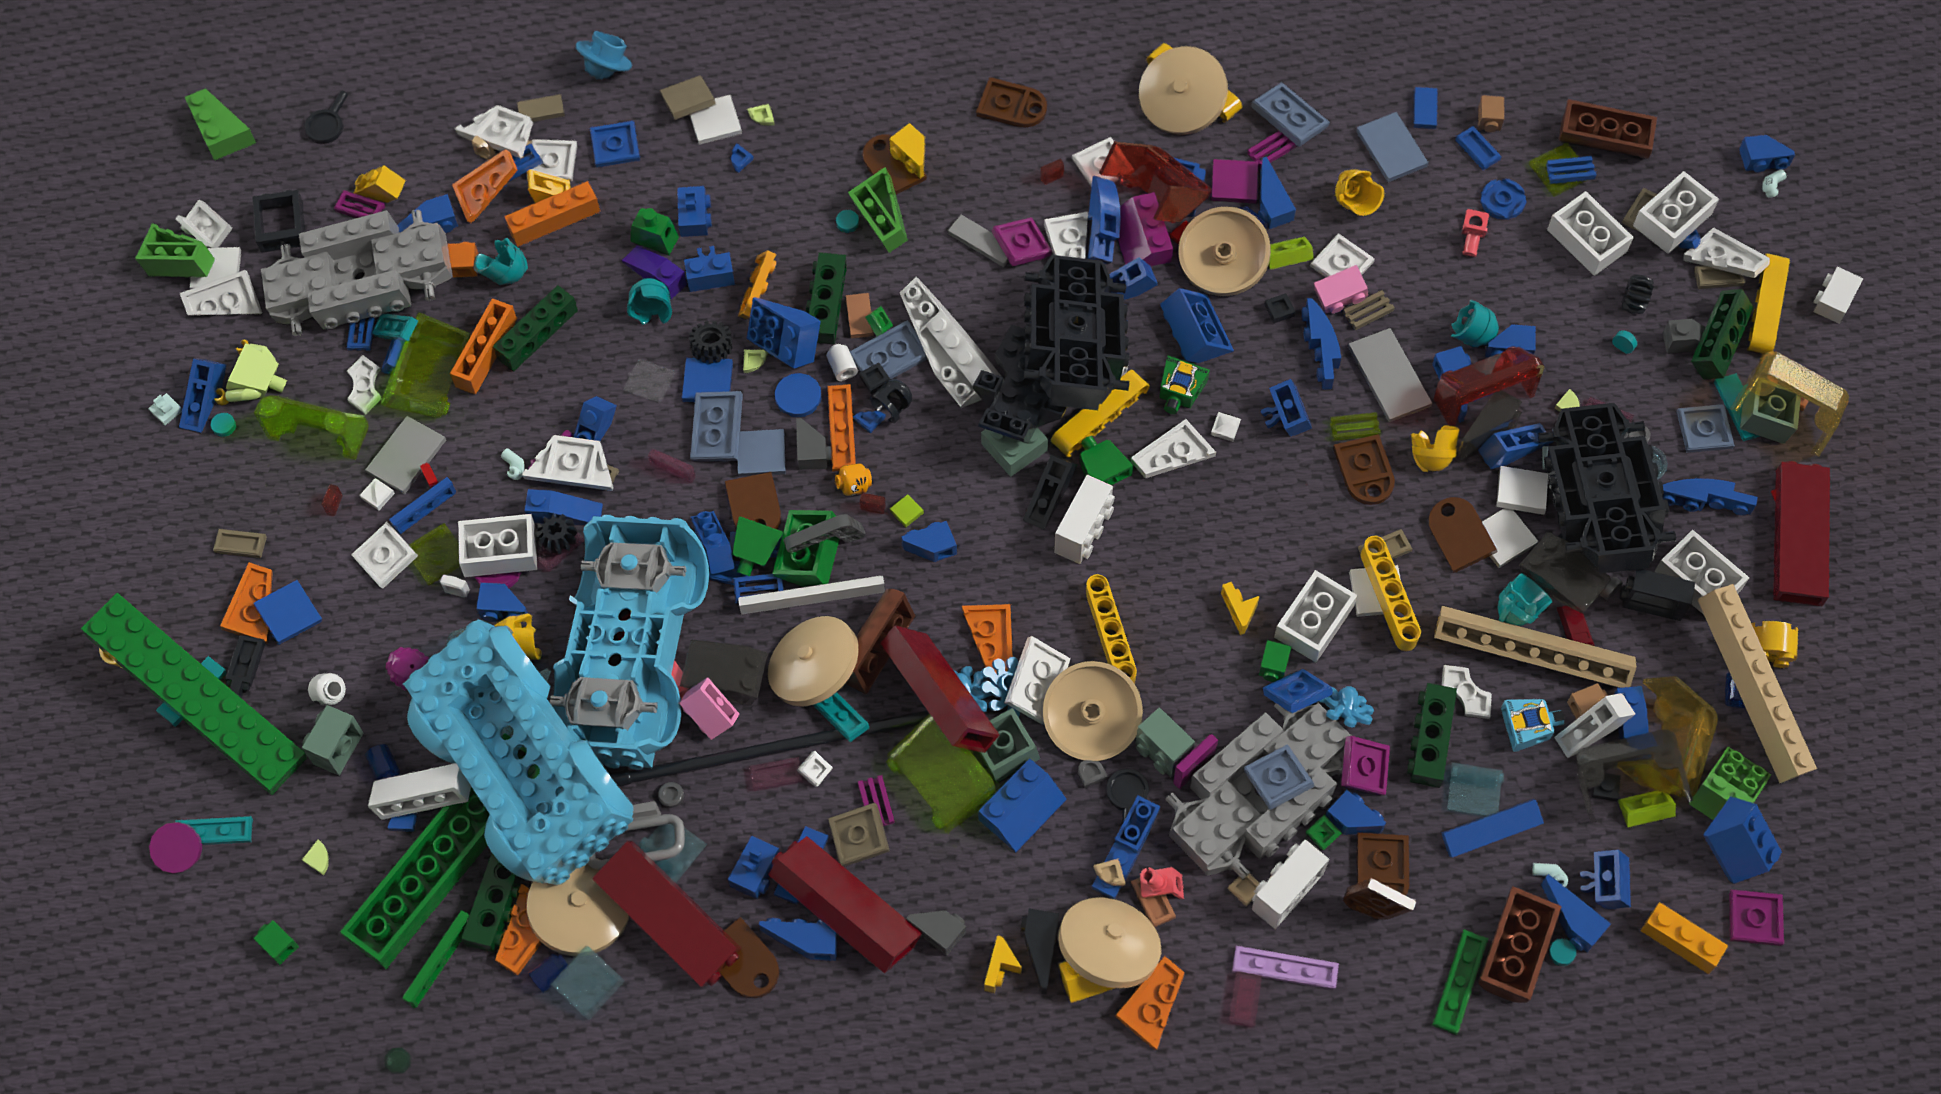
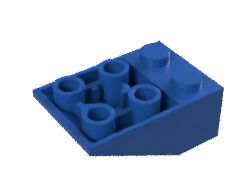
[747,297,821,368]

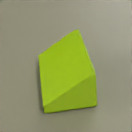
[1268,237,1313,269]
[1618,789,1676,827]

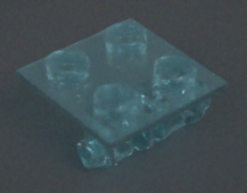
[1447,762,1504,816]
[639,824,707,883]

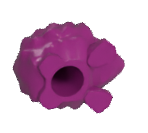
[385,647,429,691]

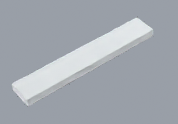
[738,576,885,615]

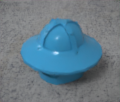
[575,31,632,79]

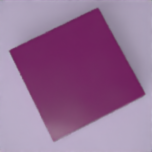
[1211,159,1258,203]
[991,217,1053,266]
[1173,734,1218,789]
[1341,736,1390,795]
[1729,890,1784,946]

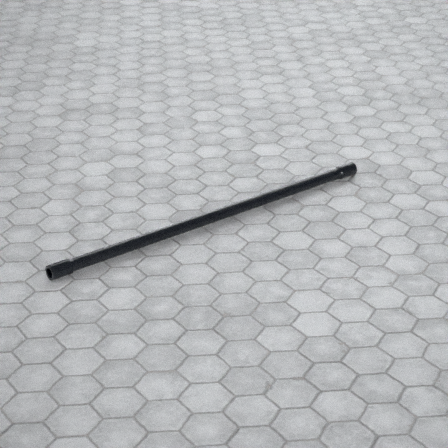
[608,696,998,787]

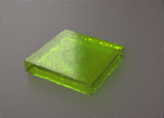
[1529,143,1588,197]
[409,523,460,586]

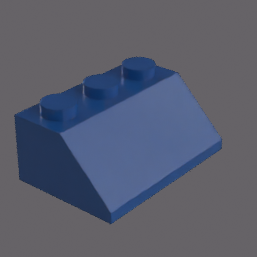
[1160,288,1234,363]
[979,758,1067,852]
[1703,796,1782,884]

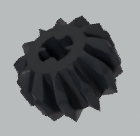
[1621,274,1654,314]
[536,513,578,555]

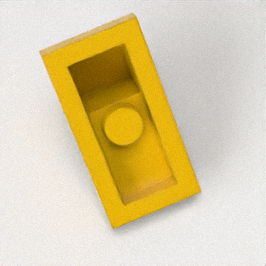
[527,169,570,203]
[1221,581,1259,635]
[984,935,1021,993]

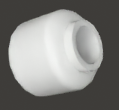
[308,673,346,705]

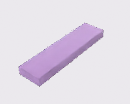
[1232,946,1339,990]

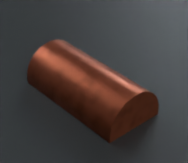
[1559,99,1657,159]
[845,589,915,695]
[1479,886,1561,1003]

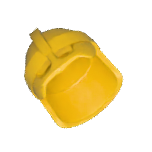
[1335,169,1384,216]
[1411,425,1459,472]
[494,613,542,660]

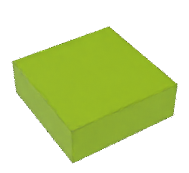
[890,494,924,527]

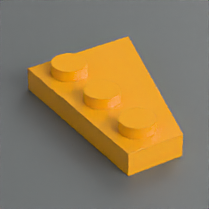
[738,251,776,319]

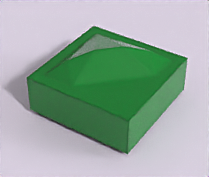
[865,306,893,337]
[1305,815,1342,851]

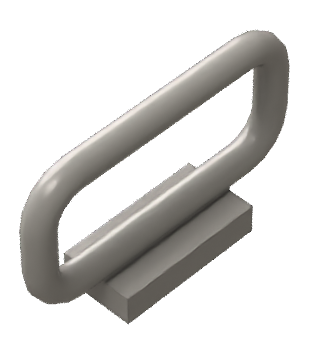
[587,801,685,870]

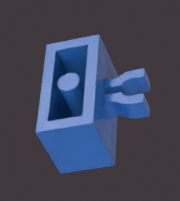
[677,186,712,237]
[684,246,735,292]
[1261,379,1312,437]
[728,836,780,899]
[1580,850,1631,909]

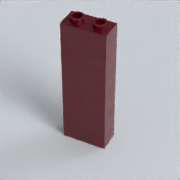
[1773,461,1830,606]
[881,625,1000,753]
[769,836,922,974]
[592,841,742,987]

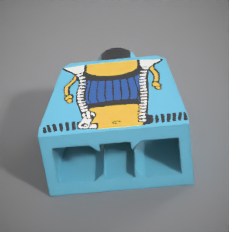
[1501,699,1564,752]

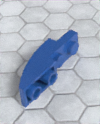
[1088,176,1120,264]
[1302,298,1341,389]
[1662,478,1758,515]
[1092,796,1160,899]

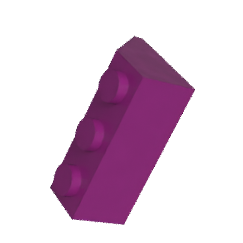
[1117,192,1173,266]

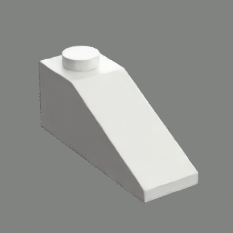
[1554,693,1635,758]

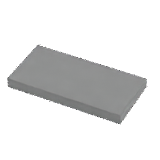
[1348,328,1432,422]

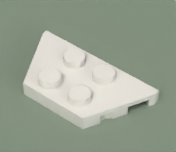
[455,105,533,158]
[522,435,613,491]

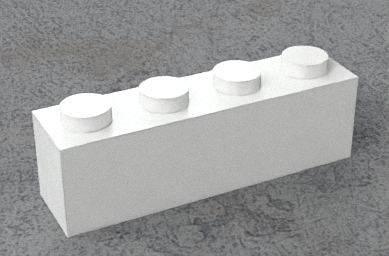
[368,763,471,820]

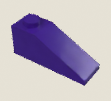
[622,246,687,299]

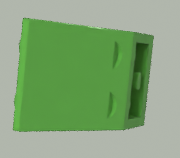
[1689,747,1771,820]

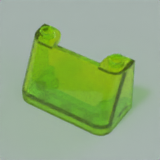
[380,312,471,418]
[254,395,369,460]
[886,714,995,833]

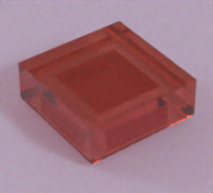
[1040,159,1064,185]
[322,484,343,516]
[860,493,886,514]

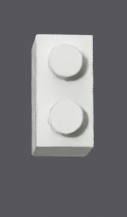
[1813,267,1863,324]

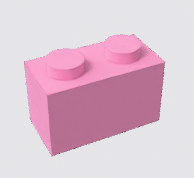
[1314,265,1368,314]
[679,677,739,740]

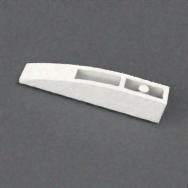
[900,277,1004,408]

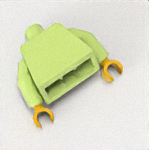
[214,340,287,405]

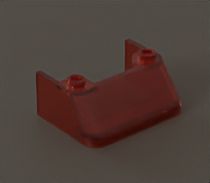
[1099,142,1212,223]
[1434,346,1545,427]

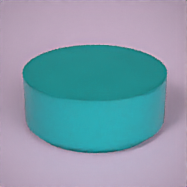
[836,210,859,233]
[1612,330,1637,354]
[211,413,236,437]
[1549,939,1576,966]

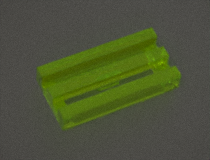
[1330,412,1381,441]

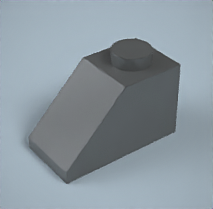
[1662,319,1706,353]
[796,418,832,470]
[906,910,966,956]

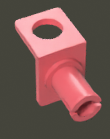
[1462,209,1489,257]
[1140,867,1184,899]

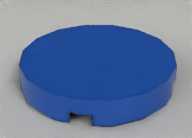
[1481,179,1526,220]
[775,373,821,417]

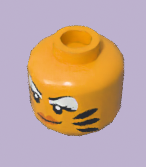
[835,464,872,496]

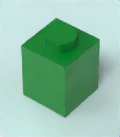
[1259,640,1291,682]
[253,920,299,965]

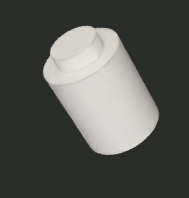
[826,344,858,381]

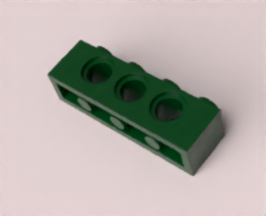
[806,252,847,345]
[493,285,578,372]
[1691,289,1754,379]
[1407,683,1457,788]
[461,853,521,953]

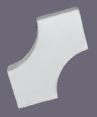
[347,355,382,415]
[1441,665,1492,719]

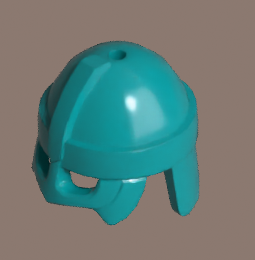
[474,238,528,285]
[627,278,672,325]
[1451,300,1499,347]
[1497,574,1552,626]

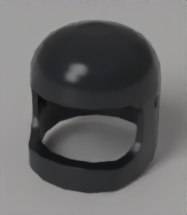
[870,379,912,423]

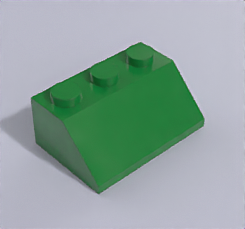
[772,510,840,587]

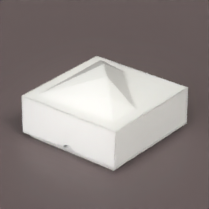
[1211,412,1241,442]
[360,478,395,510]
[440,575,470,598]
[797,751,833,787]

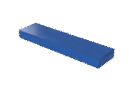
[1441,799,1544,857]

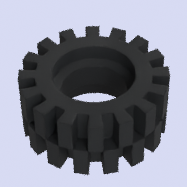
[689,321,732,363]

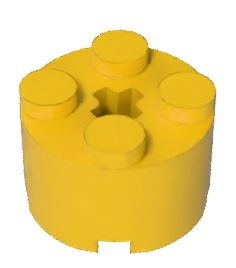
[1751,621,1798,668]

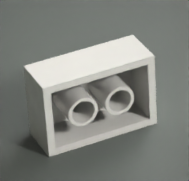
[1633,171,1719,254]
[1547,191,1633,276]
[1054,475,1115,564]
[458,514,537,577]
[1655,530,1749,614]
[1274,570,1357,662]
[1252,840,1329,929]

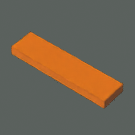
[827,384,856,472]

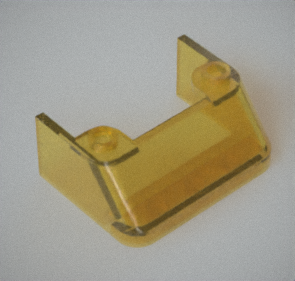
[1730,351,1849,457]
[1617,676,1718,797]

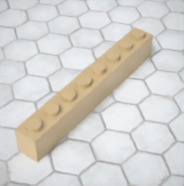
[1697,584,1817,783]
[1434,606,1636,688]

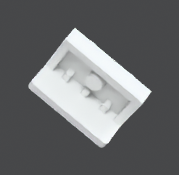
[176,200,232,248]

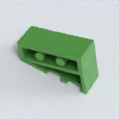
[185,89,256,160]
[848,167,908,253]
[135,223,215,277]

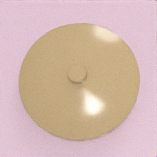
[1139,46,1228,135]
[1179,207,1271,296]
[768,616,859,706]
[1043,661,1143,761]
[527,859,629,956]
[1058,898,1161,988]

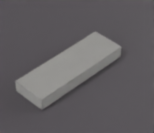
[948,215,1009,267]

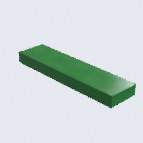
[402,910,470,1008]
[1432,930,1488,1035]

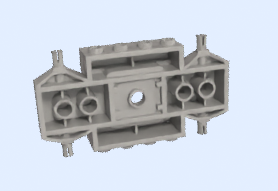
[261,210,453,336]
[1165,703,1351,880]

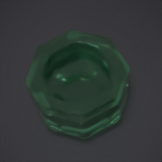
[385,1047,411,1074]

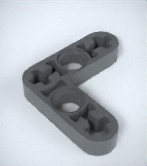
[784,514,866,553]

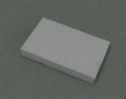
[365,416,446,494]

